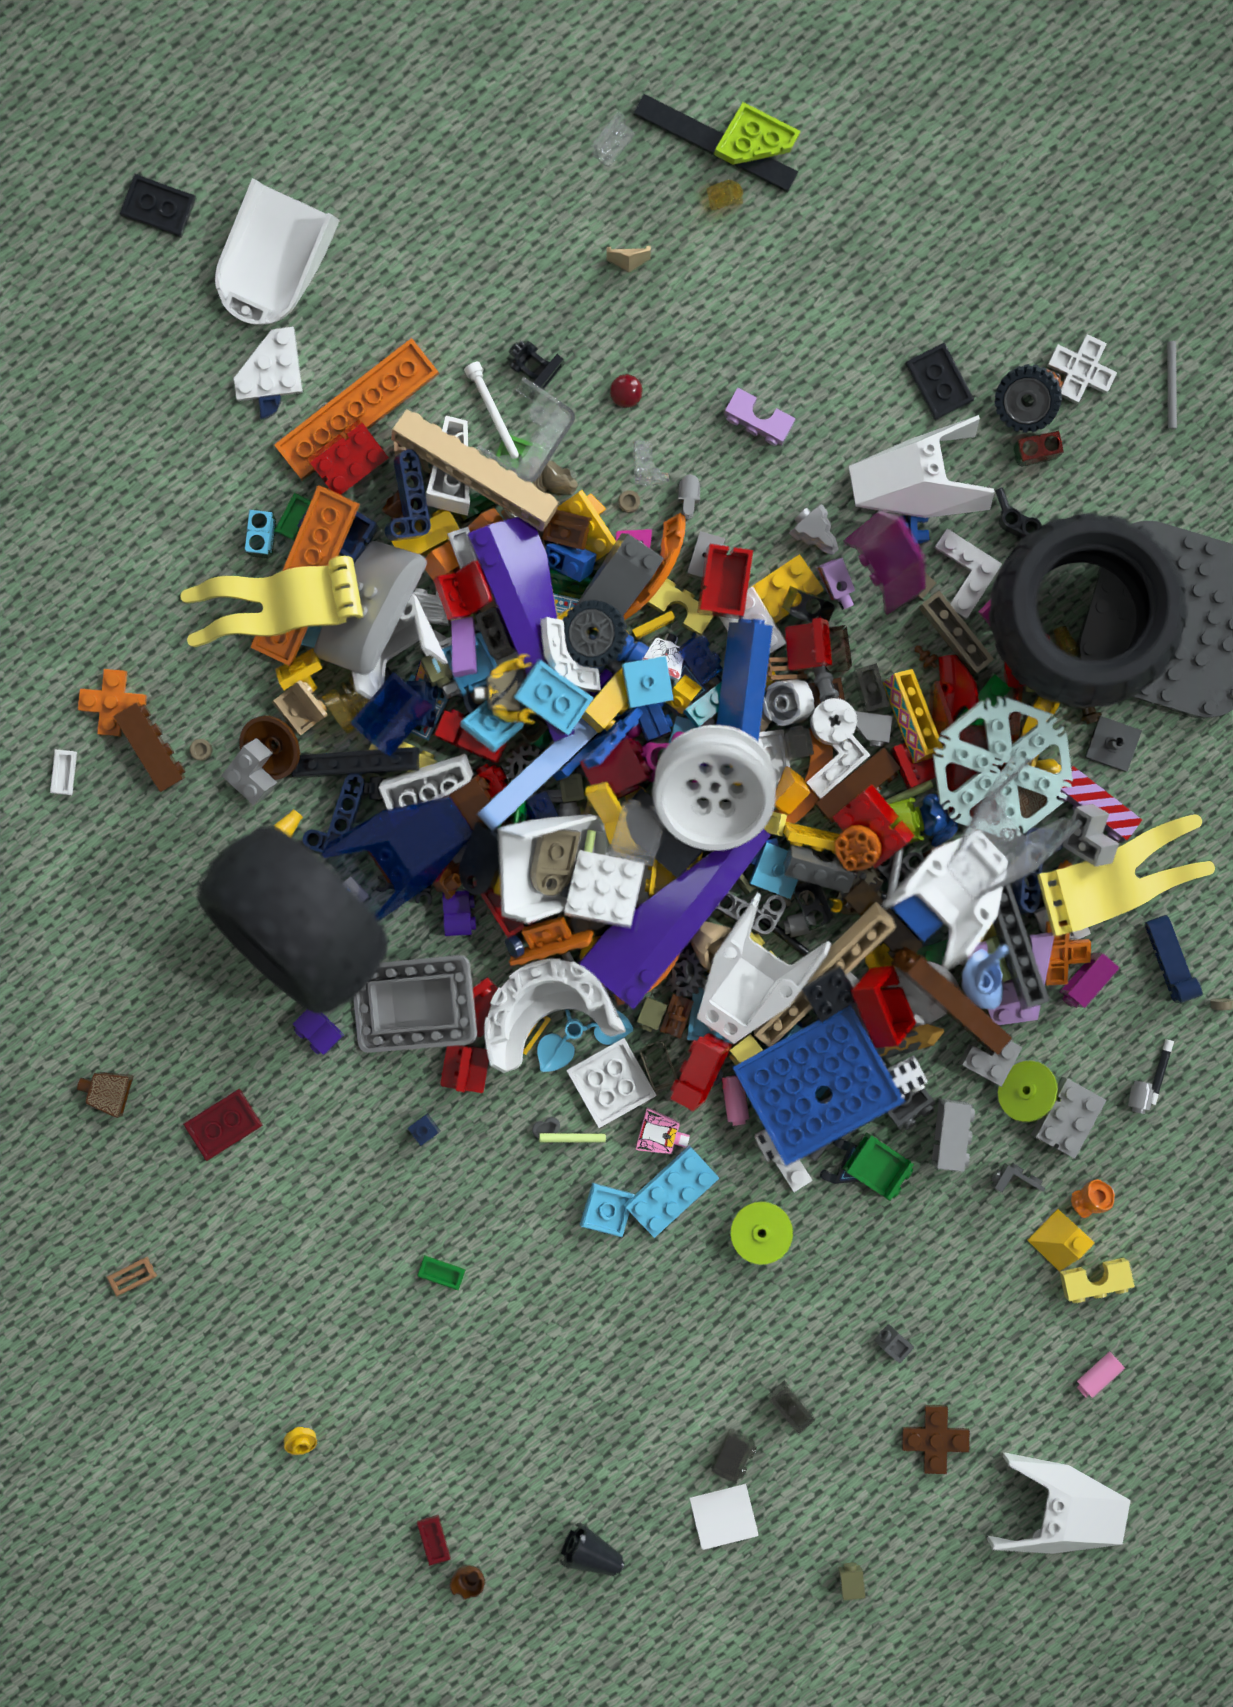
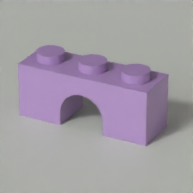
[724,388,795,446]

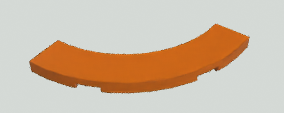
[623,513,686,621]
[773,728,833,824]

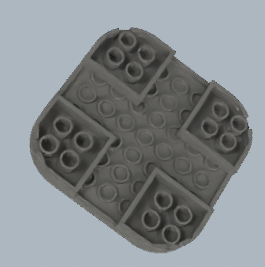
[1077,521,1233,719]

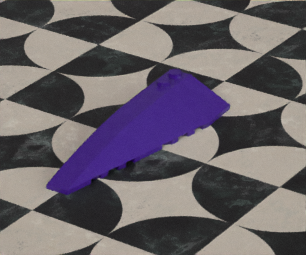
[468,517,575,742]
[579,829,770,1009]

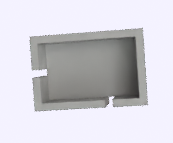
[1031,1077,1106,1158]
[931,1098,975,1172]

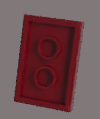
[183,1088,263,1161]

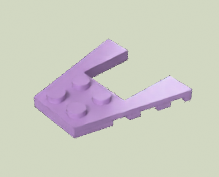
[968,932,1054,1025]

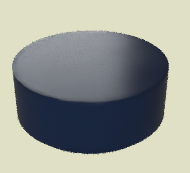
[505,935,524,958]

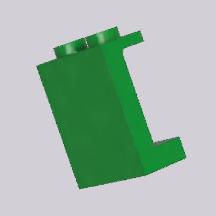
[842,1132,914,1201]

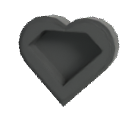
[532,1117,560,1145]

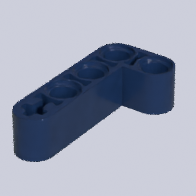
[385,449,431,541]
[303,774,366,857]
[1012,828,1064,915]
[1144,915,1203,1003]

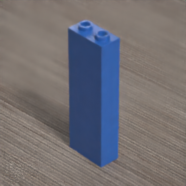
[717,619,773,742]

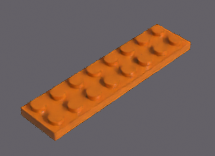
[274,338,439,481]
[250,485,360,666]

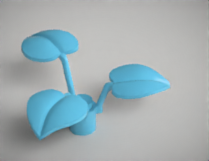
[537,1009,633,1072]

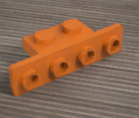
[509,916,594,966]

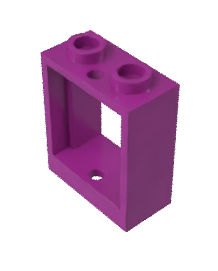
[1059,952,1120,1008]

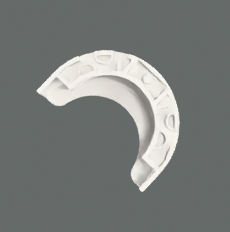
[484,959,626,1073]

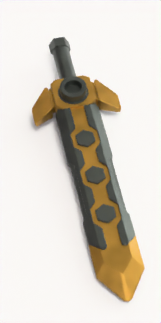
[871,1024,944,1060]

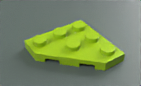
[714,102,801,164]

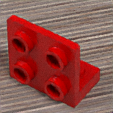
[785,618,832,671]
[890,743,947,790]
[472,977,498,1037]

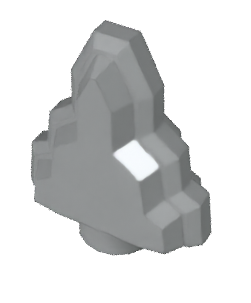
[789,504,839,555]

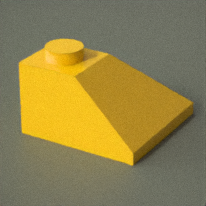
[1027,1209,1094,1272]

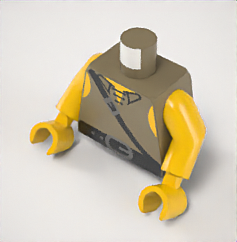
[474,654,535,724]

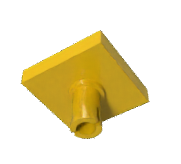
[275,648,322,692]

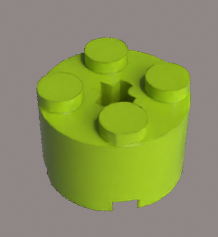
[888,797,924,844]

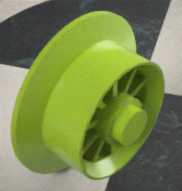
[998,1061,1057,1122]
[731,1202,793,1264]

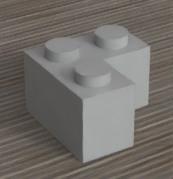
[222,738,278,805]
[1063,804,1119,867]
[958,1041,1022,1086]

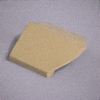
[607,246,651,272]

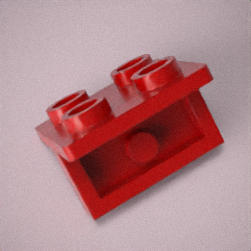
[440,1045,489,1093]

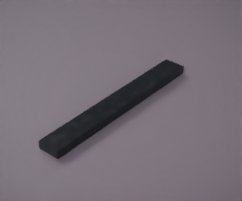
[634,94,798,193]

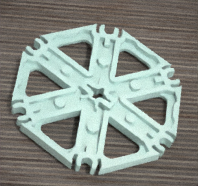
[932,696,1073,838]

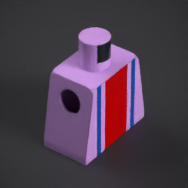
[816,558,855,610]

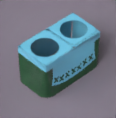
[245,510,276,558]

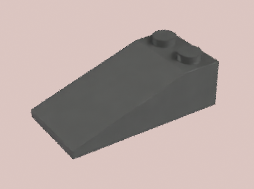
[577,533,664,615]

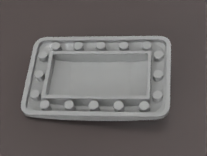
[314,541,426,675]
[353,955,477,1053]

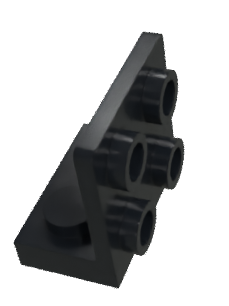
[802,965,856,1023]

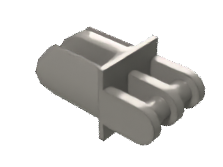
[678,474,700,519]

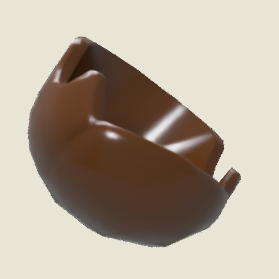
[449,1565,486,1600]

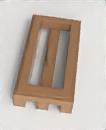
[767,657,807,681]
[107,1256,157,1297]

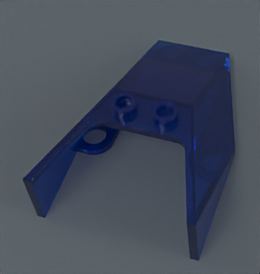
[321,796,473,921]

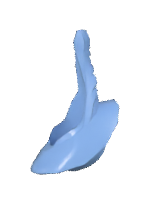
[962,945,1008,1009]

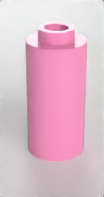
[721,1075,750,1126]
[1077,1351,1125,1398]

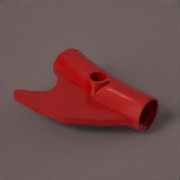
[935,655,979,723]

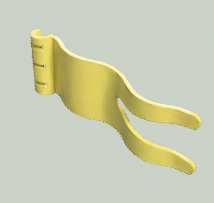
[180,556,363,647]
[1037,814,1215,937]

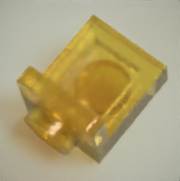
[706,179,743,211]

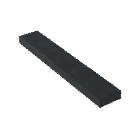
[292,747,419,778]

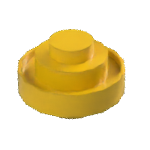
[284,1427,317,1455]

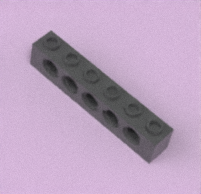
[993,874,1049,1011]

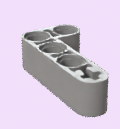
[715,892,786,935]

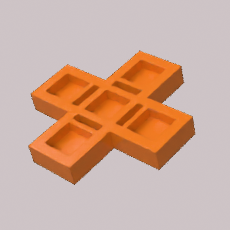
[78,669,147,737]
[1045,920,1091,986]

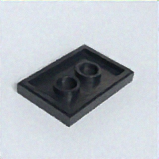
[120,173,197,238]
[905,342,974,421]

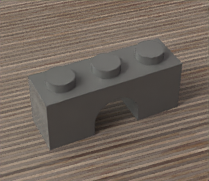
[784,844,856,893]

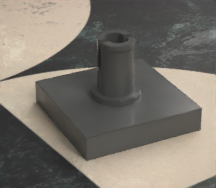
[1085,716,1142,772]

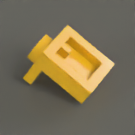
[665,675,702,714]

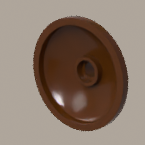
[239,715,300,780]

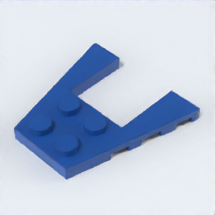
[552,707,643,781]

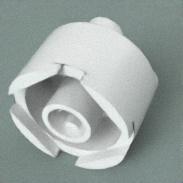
[763,679,815,726]
[810,699,857,745]

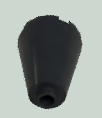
[560,1523,624,1576]

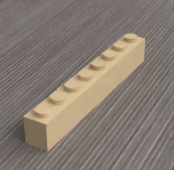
[391,409,559,532]
[754,903,895,1047]

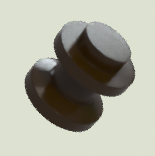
[1077,707,1102,725]

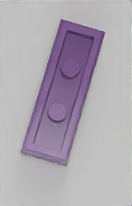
[451,616,476,677]

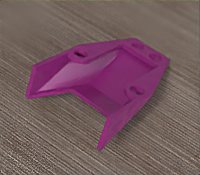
[843,511,926,615]

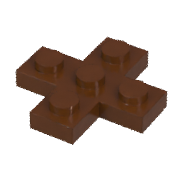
[902,1405,970,1474]

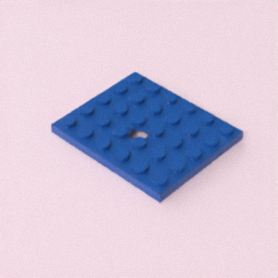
[733,1005,905,1167]

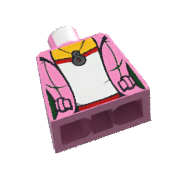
[636,1107,690,1154]

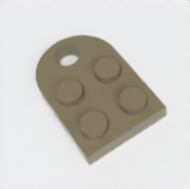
[531,829,581,895]

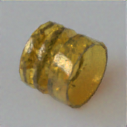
[322,675,379,734]

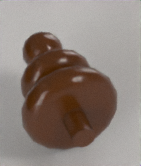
[914,645,938,669]

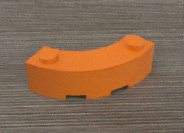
[425,508,504,580]

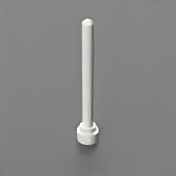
[464,362,519,459]

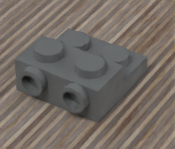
[887,1088,935,1130]

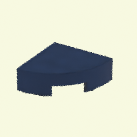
[259,395,281,420]

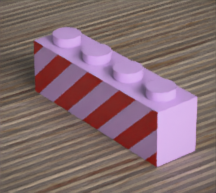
[1057,766,1142,843]

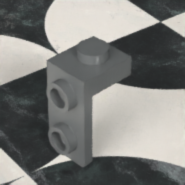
[991,1163,1046,1192]

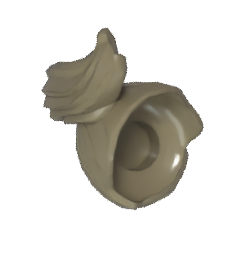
[529,458,578,495]

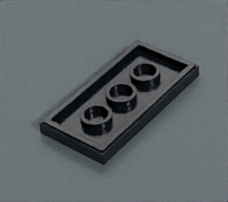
[623,788,704,879]

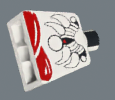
[642,634,684,689]

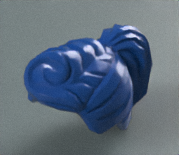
[920,794,958,847]

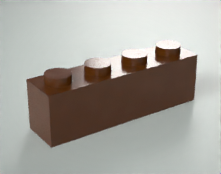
[113,702,186,792]
[815,748,901,824]

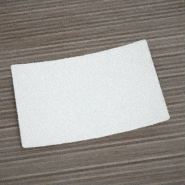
[690,1484,758,1550]

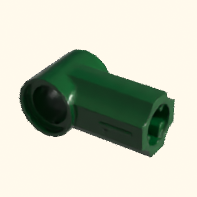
[459,492,496,523]

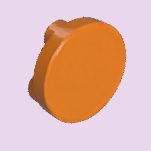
[835,826,881,871]

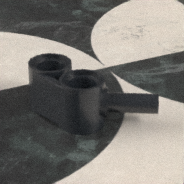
[995,487,1042,539]

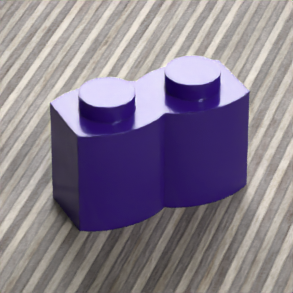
[442,891,476,936]
[293,1010,345,1055]

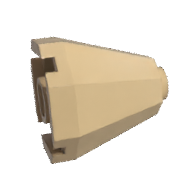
[689,921,732,970]

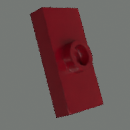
[417,1514,451,1566]

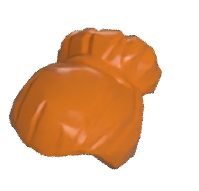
[1071,1179,1115,1218]

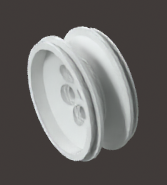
[653,725,776,850]

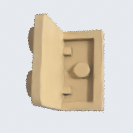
[272,680,327,736]

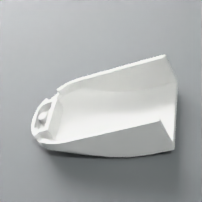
[215,178,340,325]
[499,814,621,923]

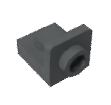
[875,1324,915,1364]

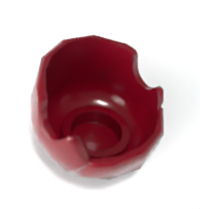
[610,374,643,408]

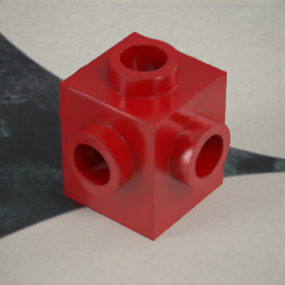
[474,764,508,797]

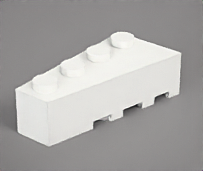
[426,416,470,516]
[379,754,473,828]

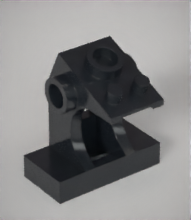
[507,341,564,398]

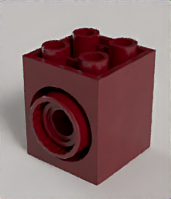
[580,738,653,799]

